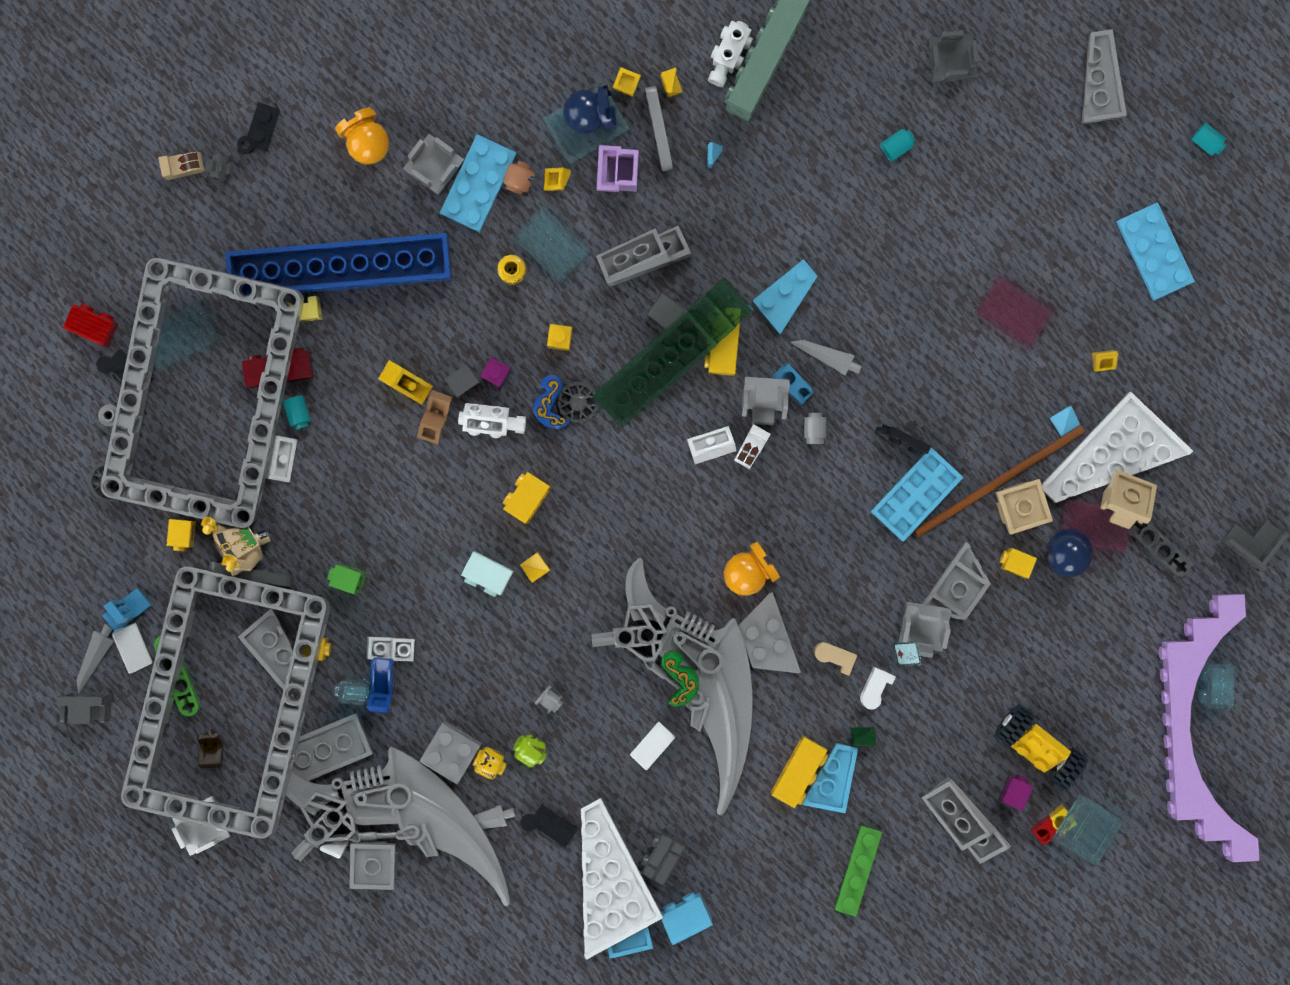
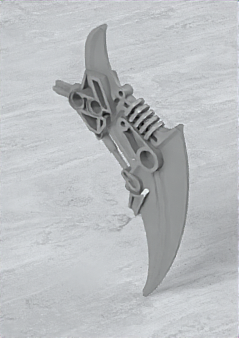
[591,558,752,815]
[277,746,510,906]

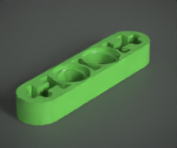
[154,636,200,717]

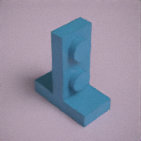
[102,588,152,631]

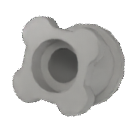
[98,404,117,426]
[535,685,563,714]

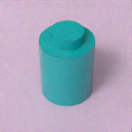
[1191,122,1226,156]
[880,129,915,162]
[282,395,311,430]

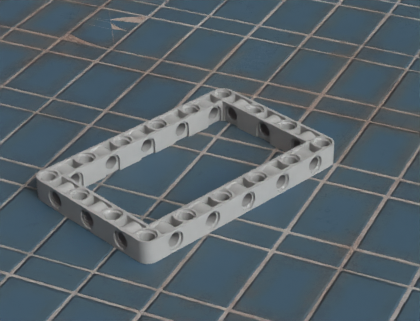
[101,258,304,528]
[121,567,331,839]

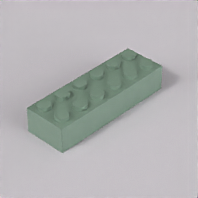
[724,0,811,122]

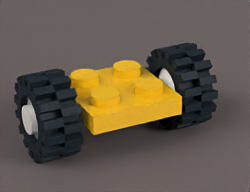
[994,704,1088,790]

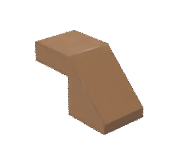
[417,390,453,445]

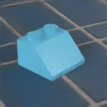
[661,892,713,945]

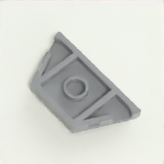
[922,542,991,620]
[738,592,801,673]

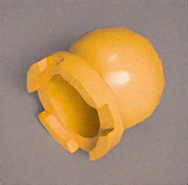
[335,107,390,165]
[723,542,780,596]

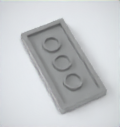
[284,713,374,781]

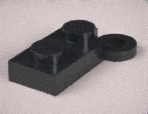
[237,102,280,154]

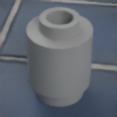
[804,413,826,444]

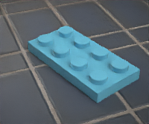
[440,134,517,233]
[1116,202,1195,301]
[870,448,963,542]

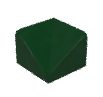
[851,727,876,746]

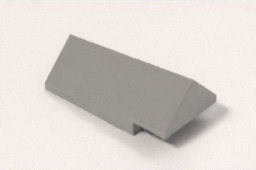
[596,226,692,287]
[921,777,1011,864]

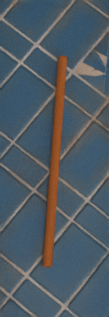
[914,425,1085,537]

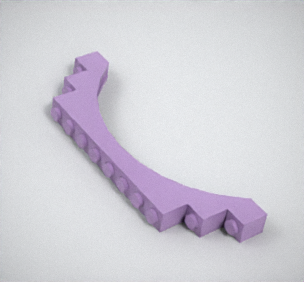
[1159,594,1259,862]

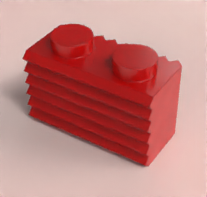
[63,303,118,347]

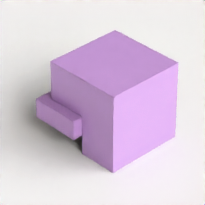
[597,145,639,192]

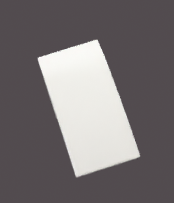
[366,637,415,661]

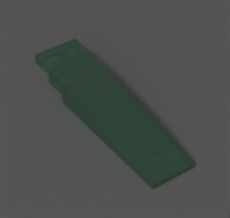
[592,277,754,427]

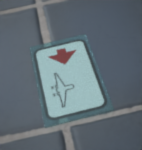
[893,641,922,667]

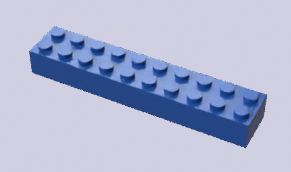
[225,233,453,296]

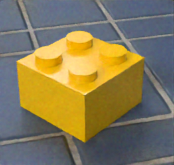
[503,472,552,524]

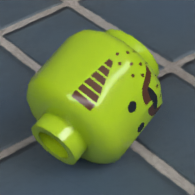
[513,734,547,767]

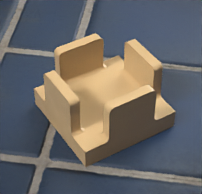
[1100,470,1157,529]
[996,479,1053,535]

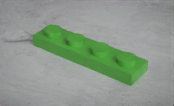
[834,825,882,917]

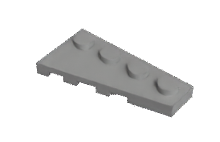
[1081,29,1127,124]
[238,609,313,701]

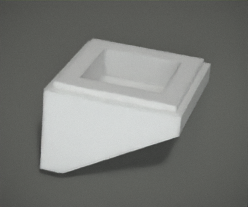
[320,840,350,859]

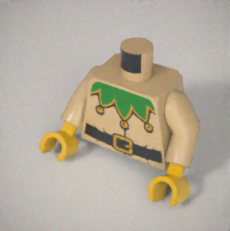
[201,517,270,576]

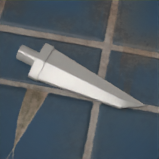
[790,340,862,376]
[77,624,114,693]
[474,805,516,829]

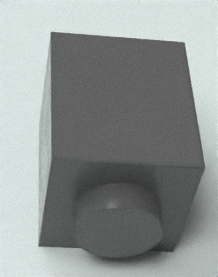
[445,364,481,398]

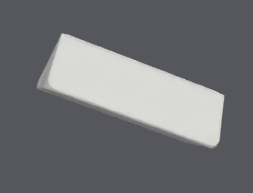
[687,426,736,464]
[266,435,297,482]
[112,623,153,674]
[630,722,675,771]

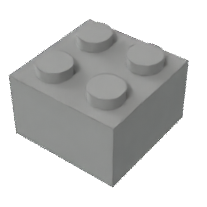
[419,721,482,784]

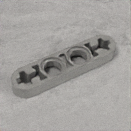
[645,86,673,171]

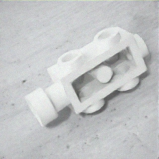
[708,21,753,87]
[458,403,526,438]

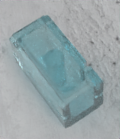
[1198,663,1235,709]
[335,677,371,705]

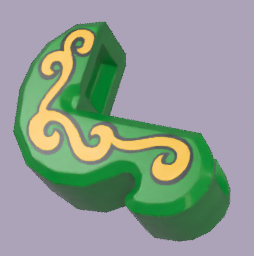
[662,650,699,706]

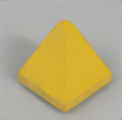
[544,168,571,191]

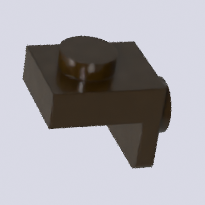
[197,732,224,769]

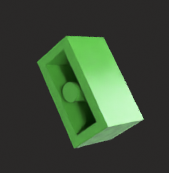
[327,564,367,594]

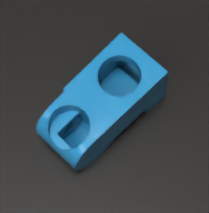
[771,363,814,405]

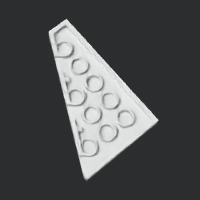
[1041,392,1193,503]
[581,798,664,960]

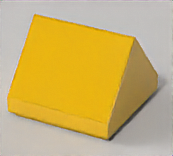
[1092,350,1118,372]

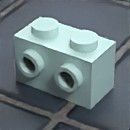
[461,551,514,597]

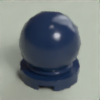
[563,85,617,134]
[1047,528,1093,577]

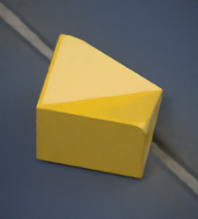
[660,68,683,98]
[520,552,550,583]

